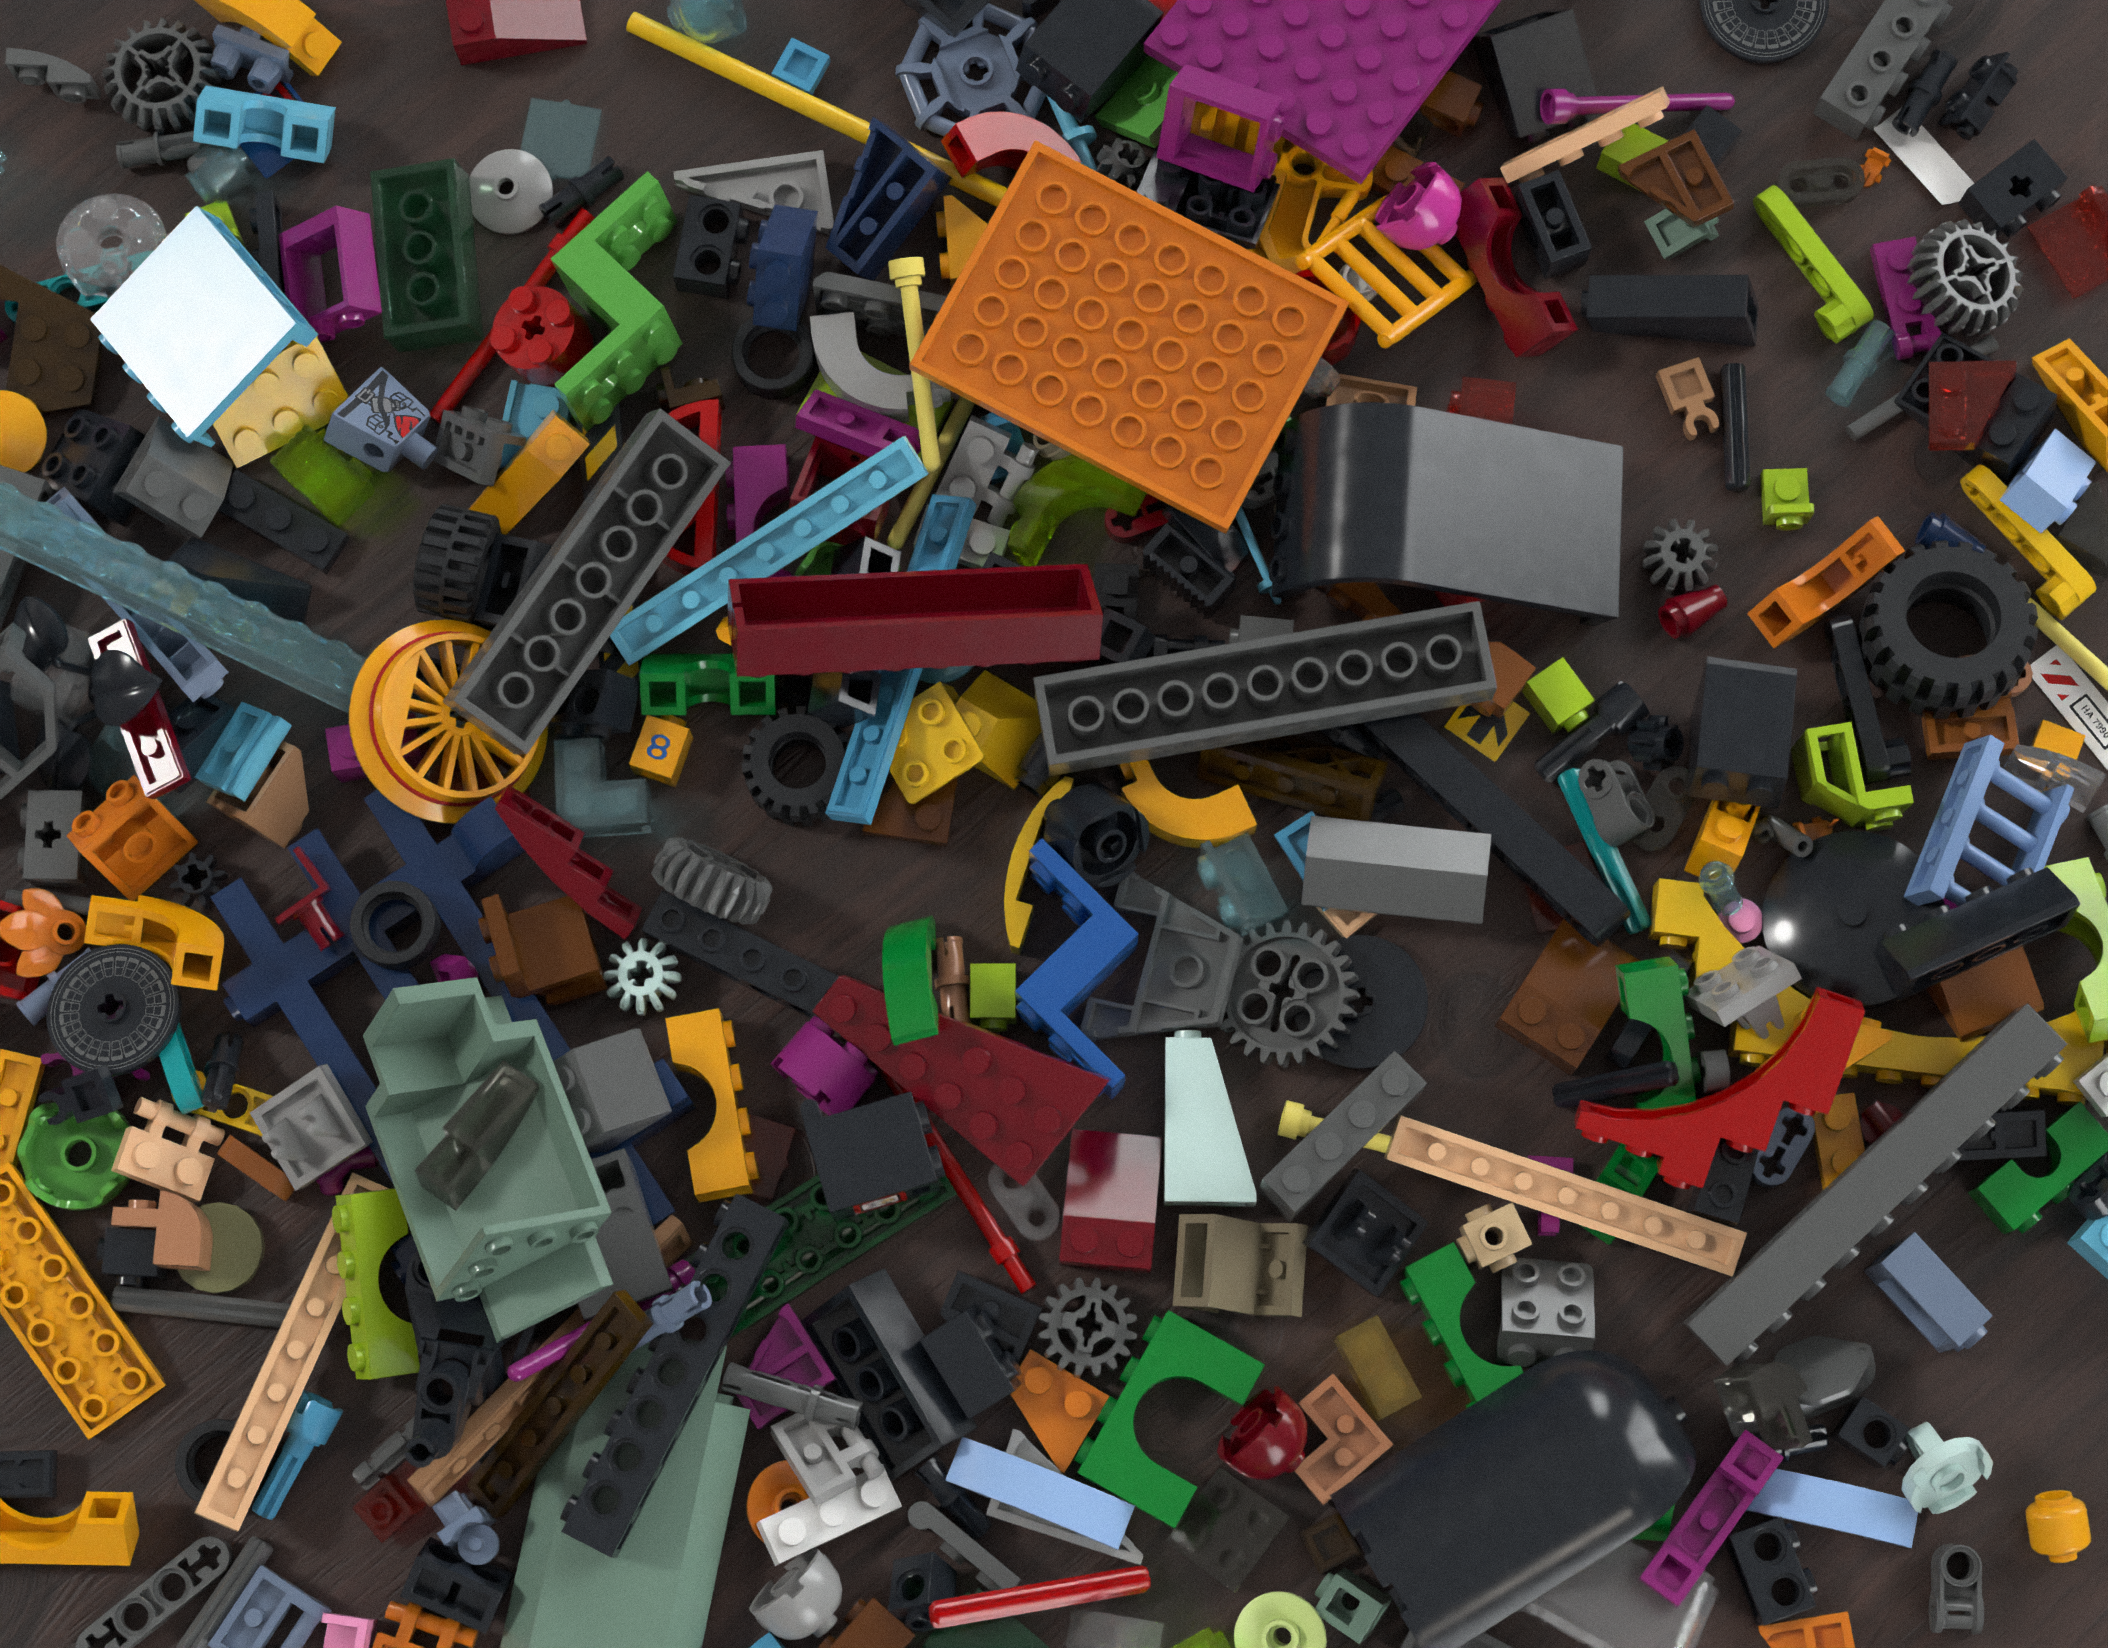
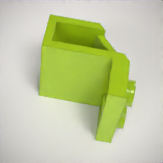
[1791,722,1914,832]

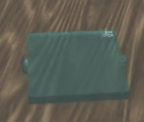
[520,98,602,181]

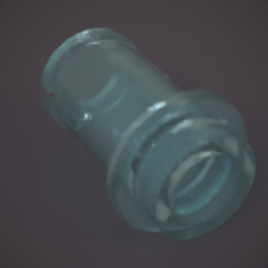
[1699,861,1743,916]

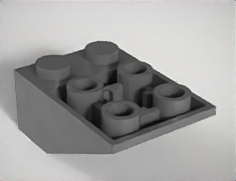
[578,1148,673,1321]

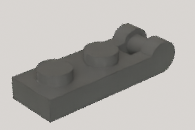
[908,1501,1022,1591]

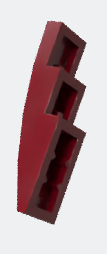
[495,784,642,939]

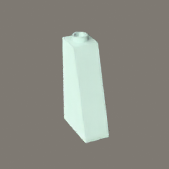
[1164,1030,1256,1207]

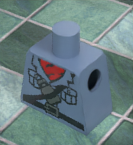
[324,367,438,472]

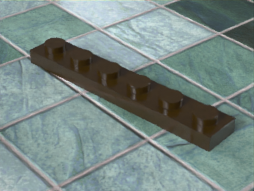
[466,1290,654,1518]

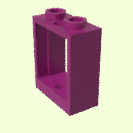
[1156,64,1285,192]
[278,205,382,343]

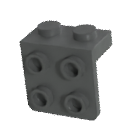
[1496,1258,1595,1367]

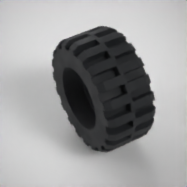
[1857,540,2038,719]

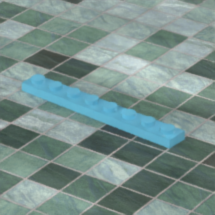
[610,436,929,666]

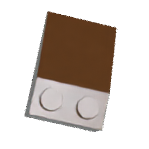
[1495,919,1640,1076]

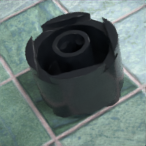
[1044,781,1150,888]

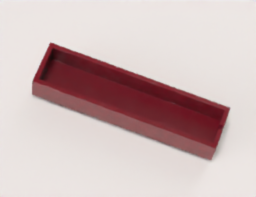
[728,564,1103,678]

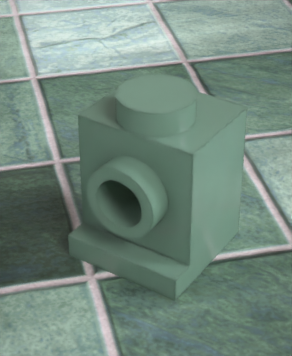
[1315,1567,1392,1644]

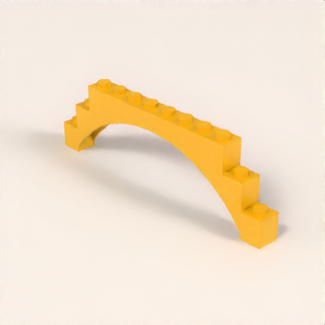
[1648,878,2108,1105]

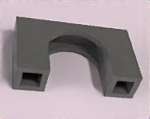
[1258,1051,1428,1223]

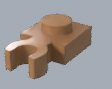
[1656,357,1719,441]

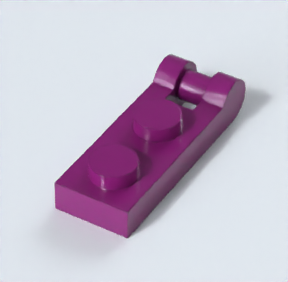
[1870,236,1941,360]
[795,389,921,457]

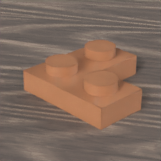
[1294,1374,1393,1505]

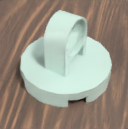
[1902,1422,1993,1514]

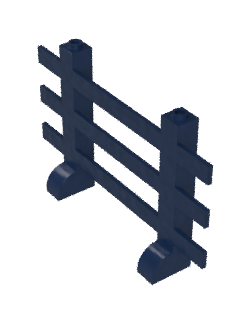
[210,789,697,1285]

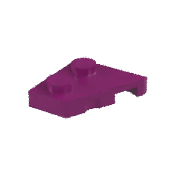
[736,1304,837,1430]

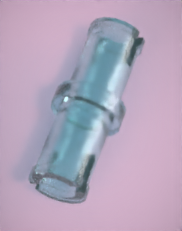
[1825,320,1895,407]

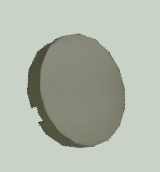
[177,1202,266,1295]

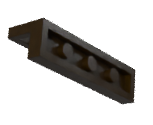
[1197,735,1388,822]

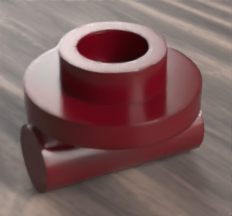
[1860,1100,1903,1145]

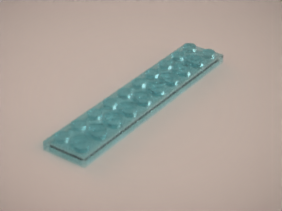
[0,482,367,713]

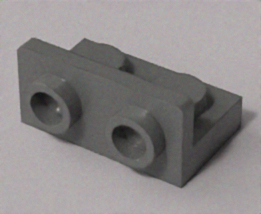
[433,406,526,486]

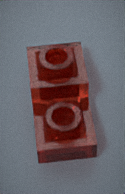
[352,1460,427,1543]

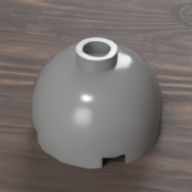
[749,1548,842,1640]

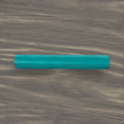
[1557,768,1651,934]

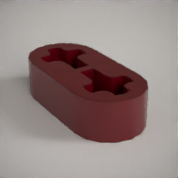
[1104,491,1168,544]

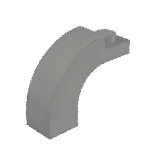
[810,312,951,422]

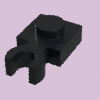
[38,1064,124,1125]

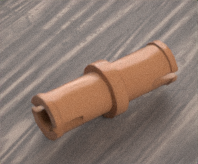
[934,936,971,1024]

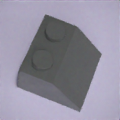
[113,416,234,538]
[553,1029,672,1153]

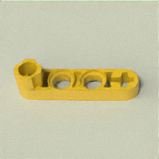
[1960,464,2097,620]

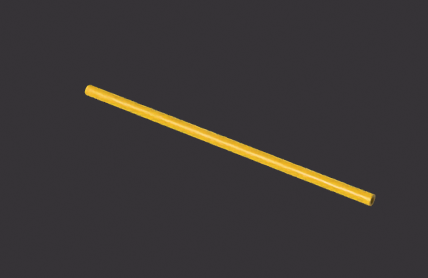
[626,12,1008,207]

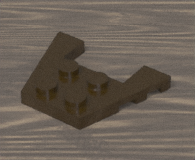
[0,264,103,414]

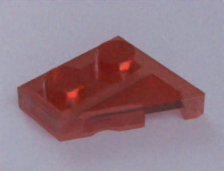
[1928,360,2017,451]

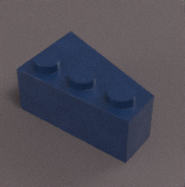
[825,117,952,281]

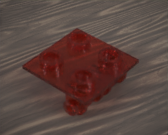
[2027,184,2108,299]

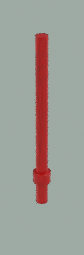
[429,208,595,425]
[876,1065,1037,1294]

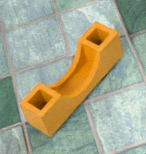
[665,1008,759,1203]
[0,1491,140,1566]

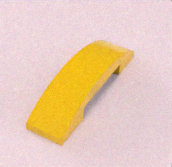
[1004,776,1074,955]

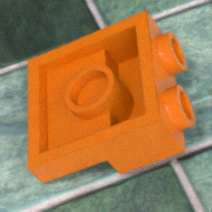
[66,775,199,901]

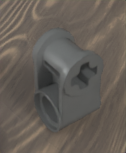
[1578,759,1655,848]
[1928,1543,1984,1635]

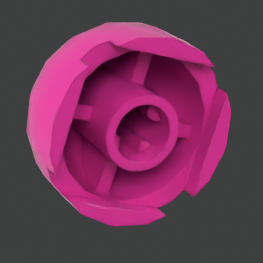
[1375,162,1462,250]

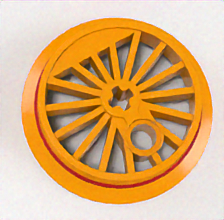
[349,619,548,824]

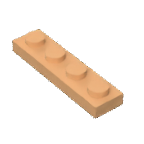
[1500,86,1670,184]

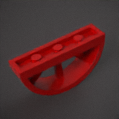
[662,399,722,576]

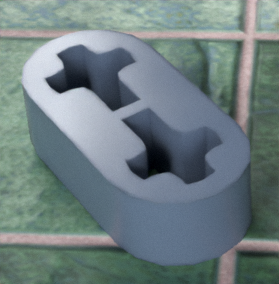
[1751,1107,1815,1188]

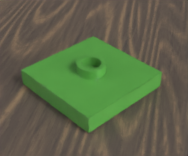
[1095,55,1178,148]

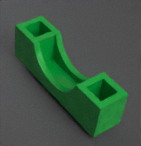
[1615,956,1701,1109]
[1400,1242,1524,1409]

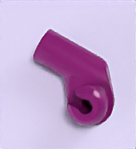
[316,1145,378,1196]

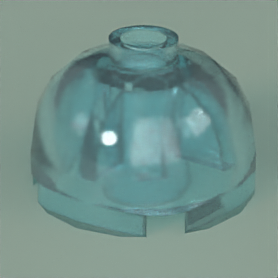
[667,0,747,44]

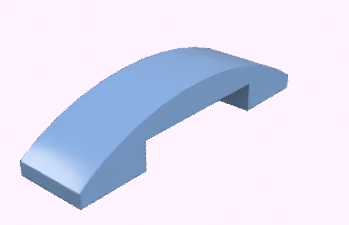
[945,1437,1135,1550]
[1746,1469,1918,1548]

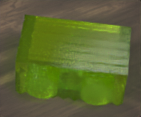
[270,425,376,528]

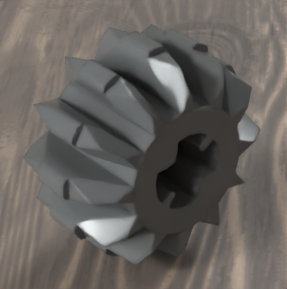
[1642,518,1718,594]

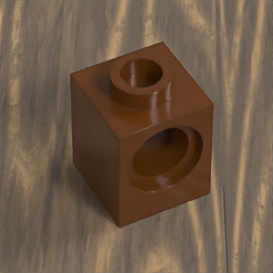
[1414,70,1485,138]

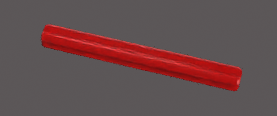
[929,1565,1151,1629]

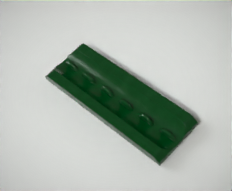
[683,1174,957,1340]

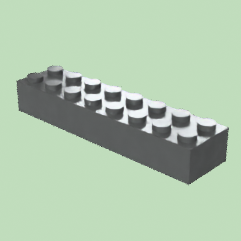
[442,408,731,755]

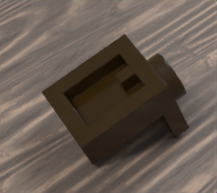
[656,367,726,411]

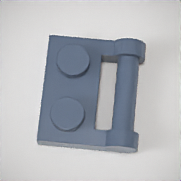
[208,1565,332,1648]

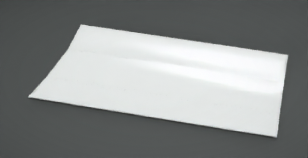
[1874,107,1974,205]

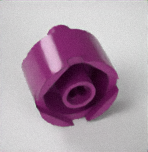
[771,1016,878,1116]

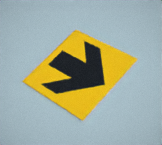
[1444,702,1530,762]

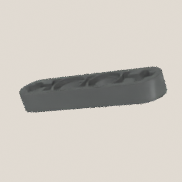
[75,1536,234,1648]

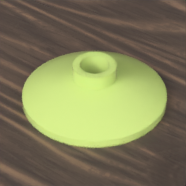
[1234,1591,1327,1648]

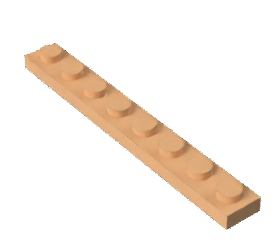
[1384,1114,1747,1277]
[194,1172,389,1532]

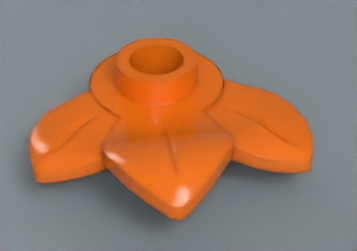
[0,888,86,978]

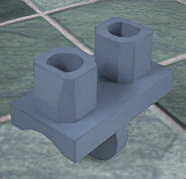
[210,24,294,95]
[432,1490,499,1565]

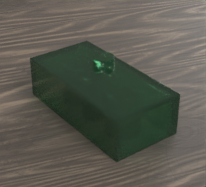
[370,158,484,353]

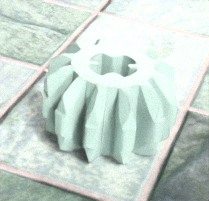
[604,938,682,1016]

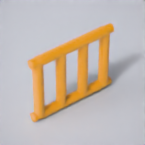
[1295,193,1478,348]

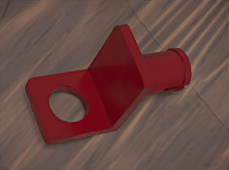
[275,846,345,952]

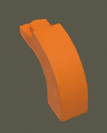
[1747,516,1905,648]

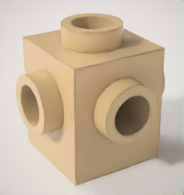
[1456,1202,1532,1273]

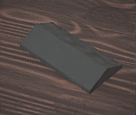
[1301,816,1492,925]

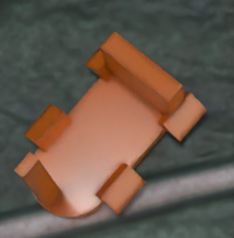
[1856,147,1891,188]
[1792,816,1839,841]

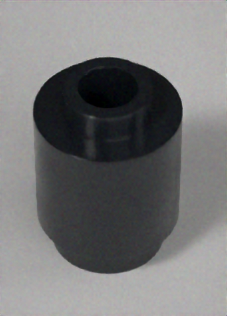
[1014,732,1066,799]

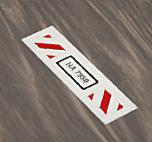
[2031,645,2108,770]

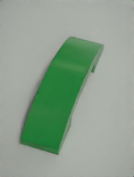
[882,915,939,1046]

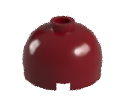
[1217,1386,1308,1480]

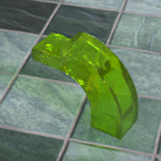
[1007,454,1147,566]

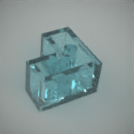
[554,738,653,837]

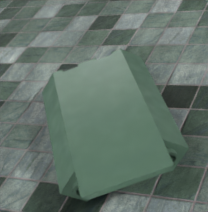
[500,1338,751,1648]

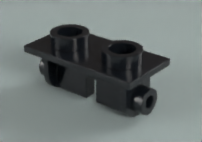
[1938,51,2018,140]

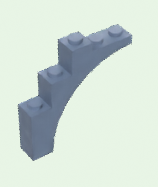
[30,487,229,702]

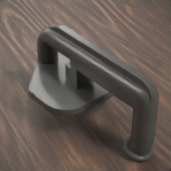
[1719,1336,1876,1438]

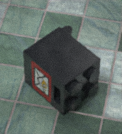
[800,1091,946,1222]

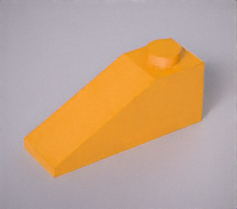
[2032,338,2108,472]
[469,409,590,535]

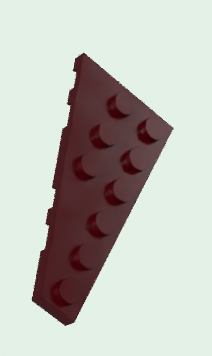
[812,975,1111,1187]

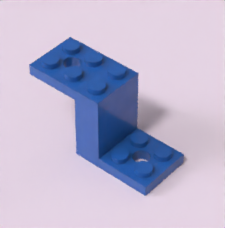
[1015,838,1138,1100]

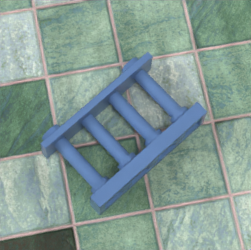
[1904,735,2075,906]

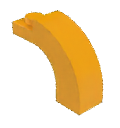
[194,0,342,76]
[1117,760,1257,848]
[84,895,224,991]

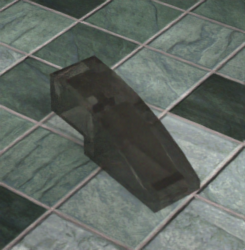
[415,1060,540,1211]

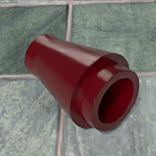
[1658,584,1727,639]

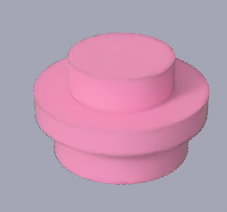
[1718,898,1762,944]

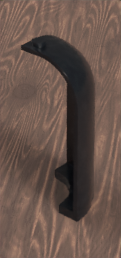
[1330,1350,1696,1648]

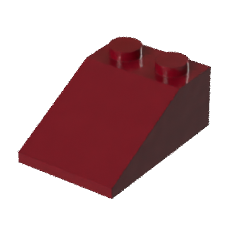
[446,0,588,66]
[1059,1129,1162,1274]

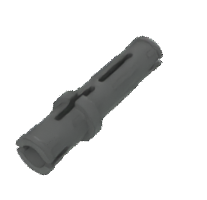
[722,1362,863,1431]

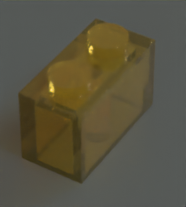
[1333,1315,1422,1422]

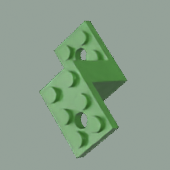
[551,171,683,431]

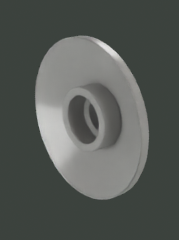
[467,149,553,235]

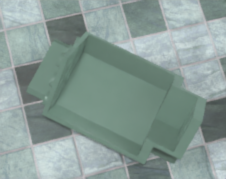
[363,977,614,1343]

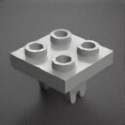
[1684,945,1802,1039]
[250,1064,373,1191]

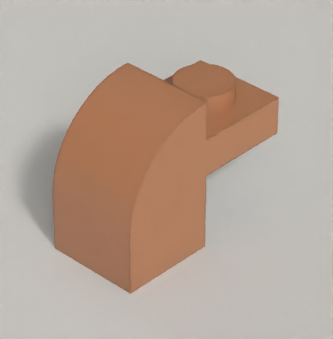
[111,1191,213,1271]

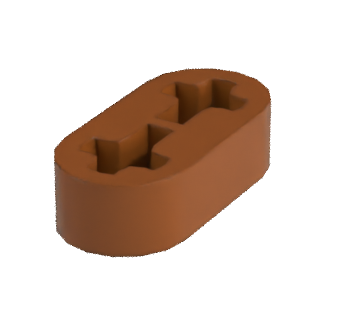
[217,1135,295,1202]

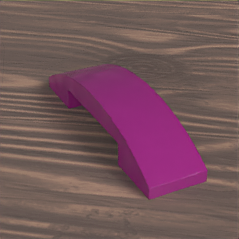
[1639,1429,1784,1608]

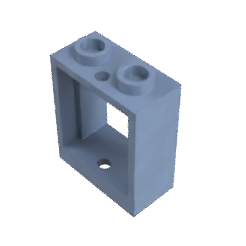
[1863,1232,1993,1353]

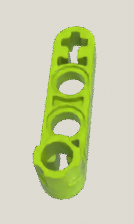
[1753,185,1874,344]

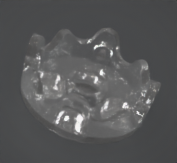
[56,193,167,298]

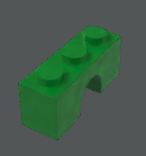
[639,654,779,715]
[1967,1101,2108,1235]

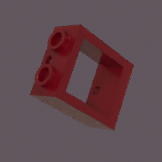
[789,436,893,545]

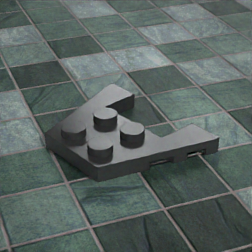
[1080,872,1244,1040]

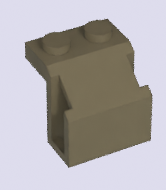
[1173,1214,1308,1317]

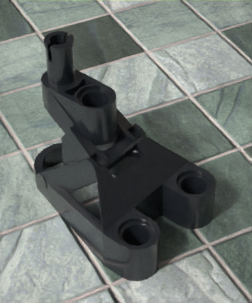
[405,1251,544,1468]

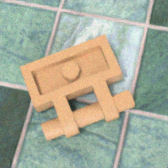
[111,1097,225,1203]

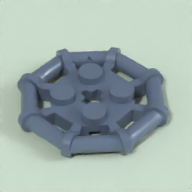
[895,3,1046,136]

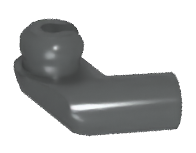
[1751,814,1813,857]

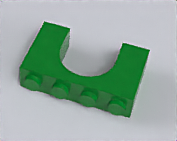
[1074,1310,1265,1529]

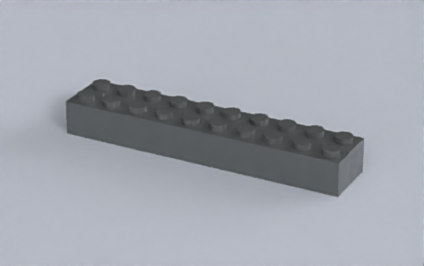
[1033,601,1497,776]
[1683,1003,2067,1366]

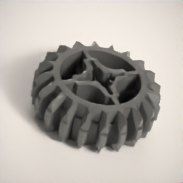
[102,17,221,135]
[1907,218,2024,338]
[651,837,773,925]

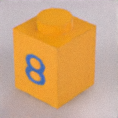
[629,715,694,787]

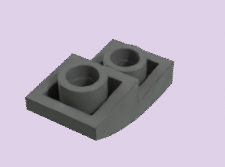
[5,48,101,103]

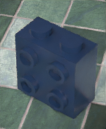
[747,204,818,331]

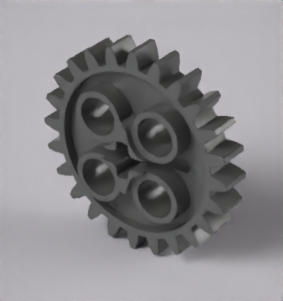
[1219,920,1360,1068]

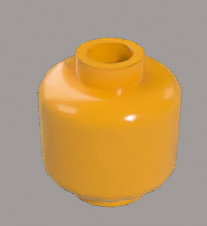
[2025,1490,2091,1563]

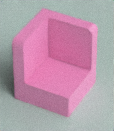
[321,1613,378,1648]

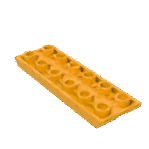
[0,1161,166,1440]

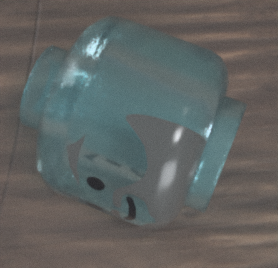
[184,144,252,204]

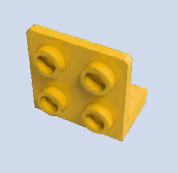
[889,681,985,804]

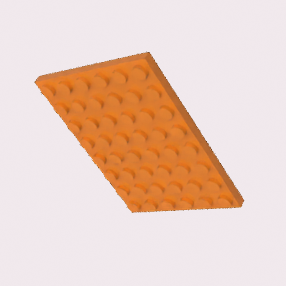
[909,140,1350,534]

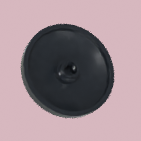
[1762,831,1945,1010]

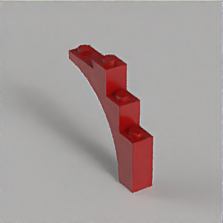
[1575,987,1865,1189]

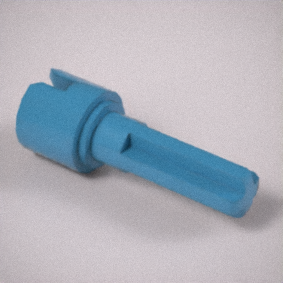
[252,1390,343,1520]

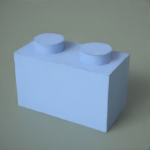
[2000,428,2096,533]

